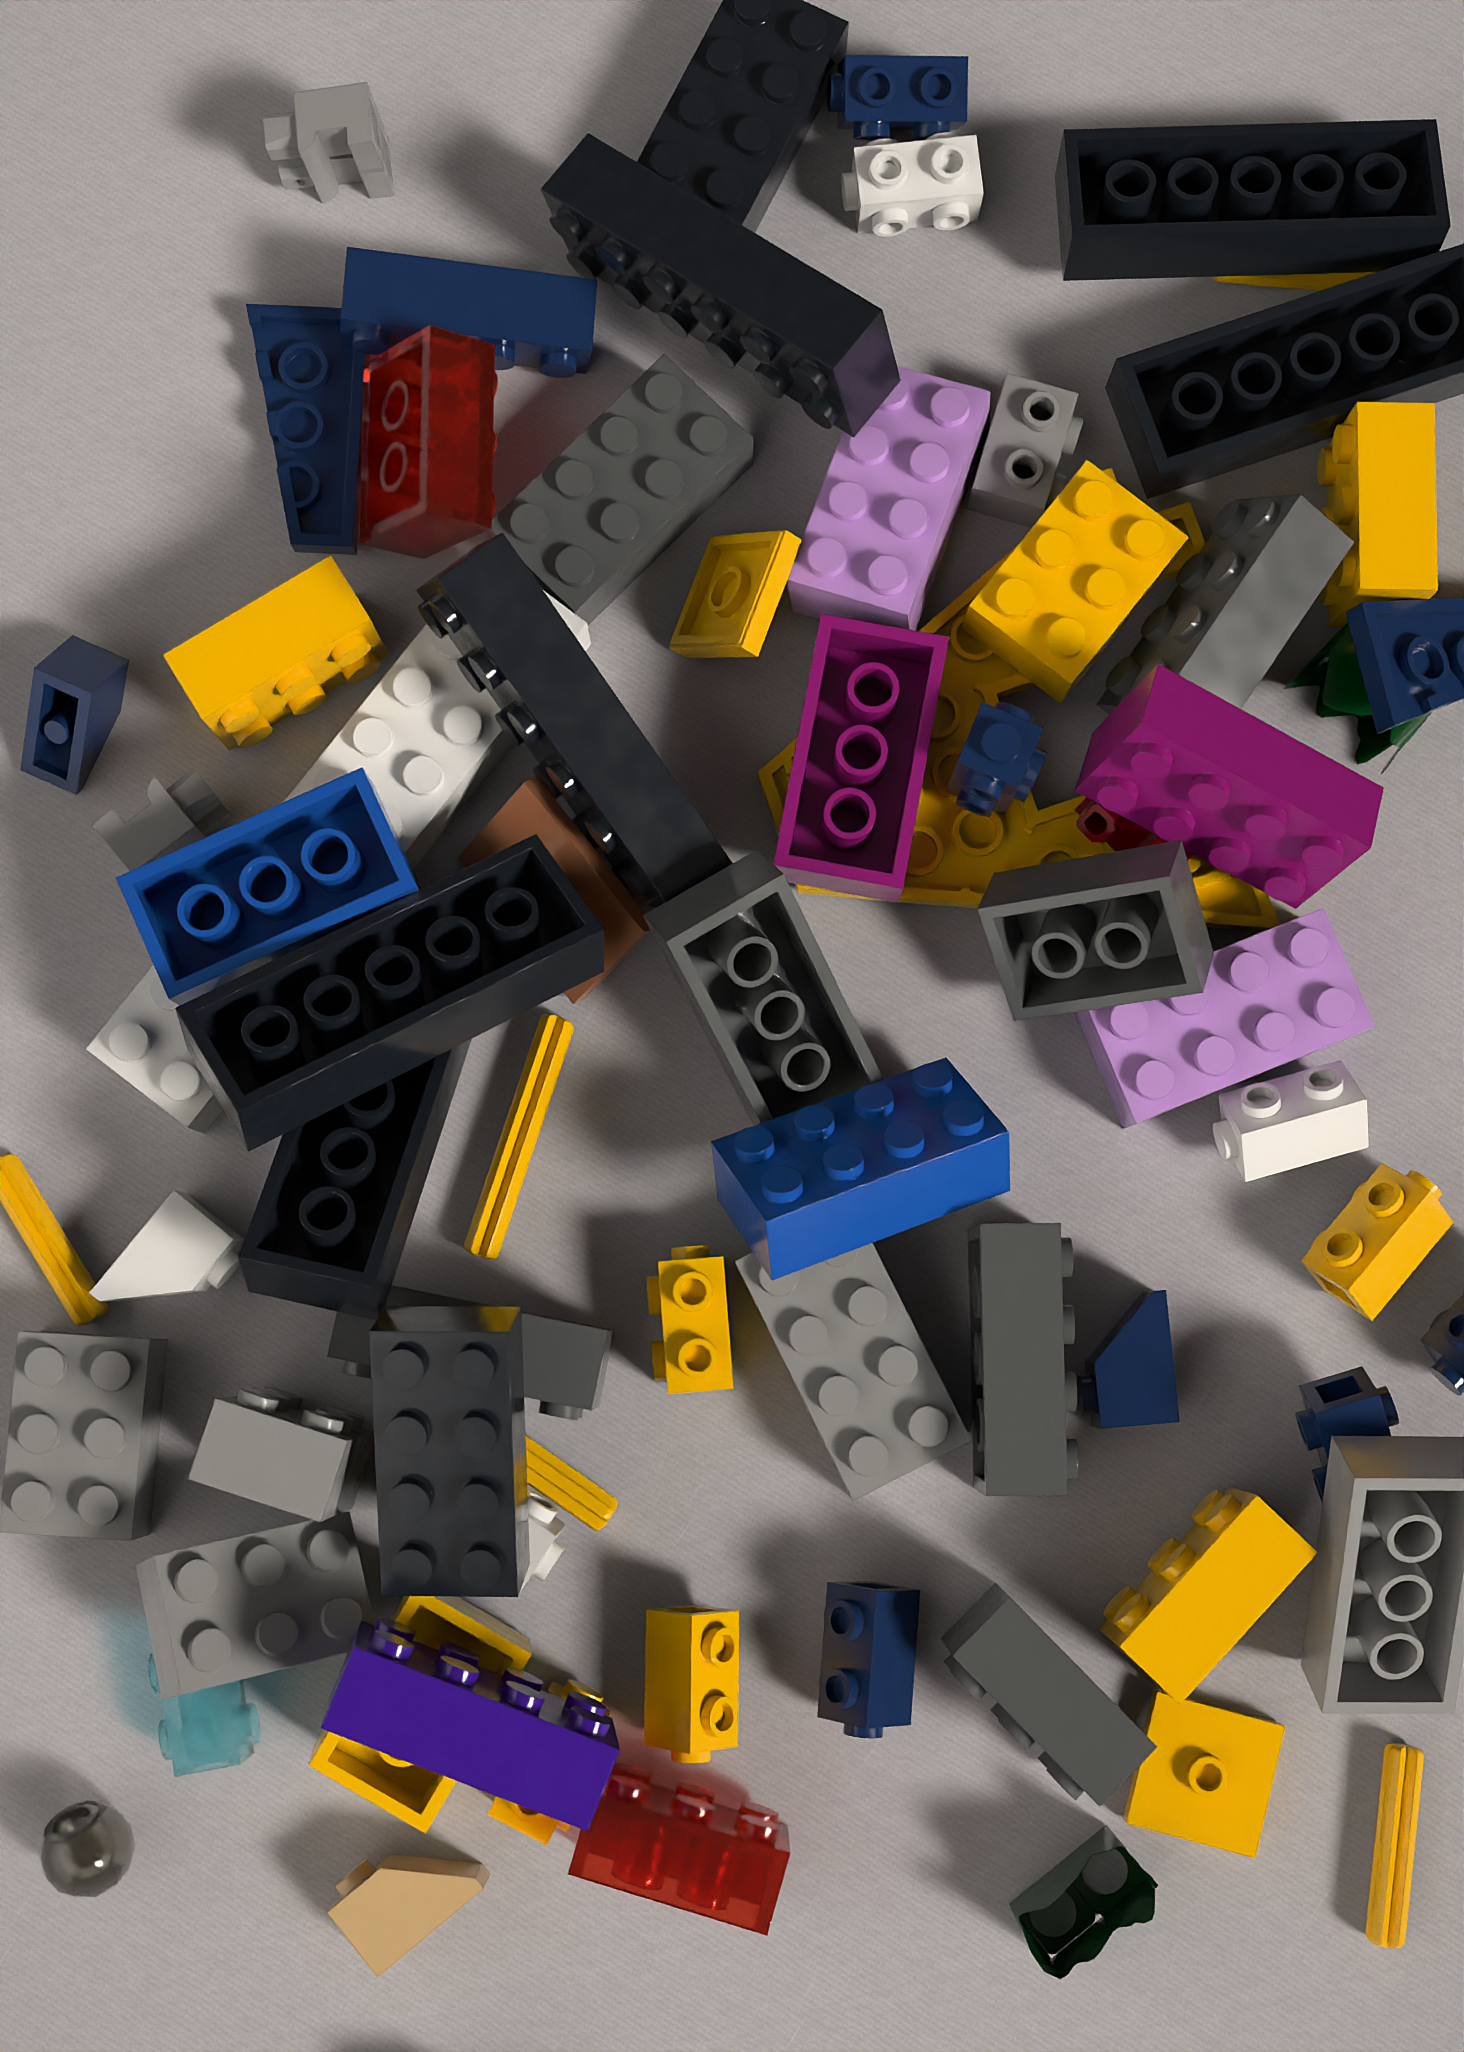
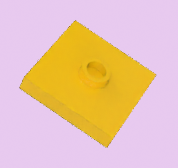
[669,530,802,658]
[1123,1689,1286,1858]

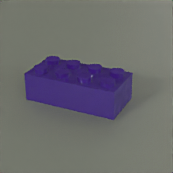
[321,1617,620,1831]

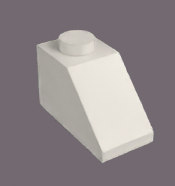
[89,1190,244,1302]

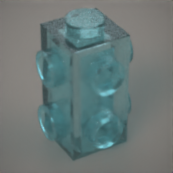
[148,1653,260,1777]

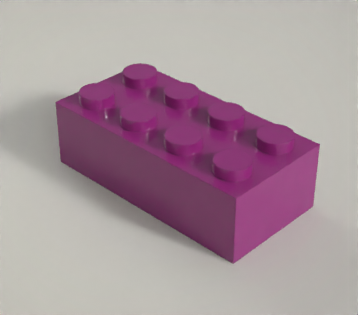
[773,614,949,903]
[1075,664,1384,909]

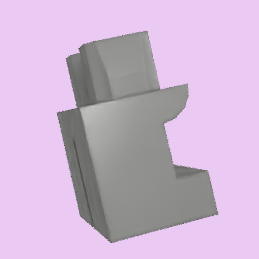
[263,82,394,204]
[92,768,233,871]

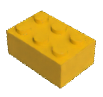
[1317,402,1438,627]
[962,460,1189,704]
[163,555,389,751]
[1099,1486,1318,1705]
[308,1596,532,1834]

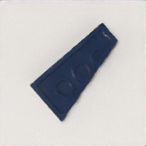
[246,304,370,555]
[1346,598,1464,734]

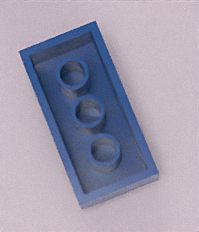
[116,767,421,1006]
[711,1057,1010,1280]

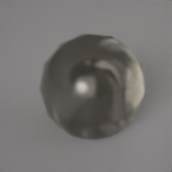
[38,1800,135,1898]

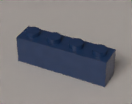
[340,247,597,378]

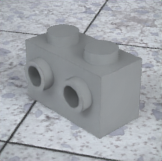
[966,373,1084,528]

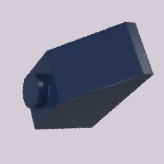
[20,635,129,795]
[1076,1290,1180,1429]

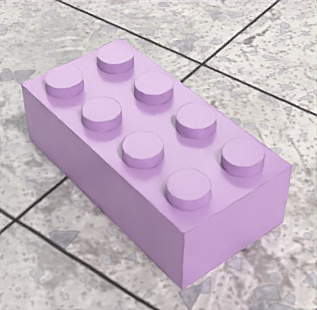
[787,366,990,631]
[1075,908,1376,1129]

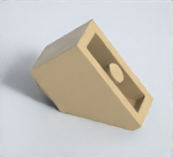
[327,1854,490,1978]

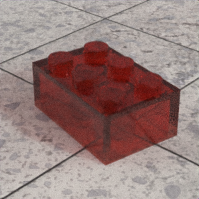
[359,325,498,559]
[568,1763,791,1936]

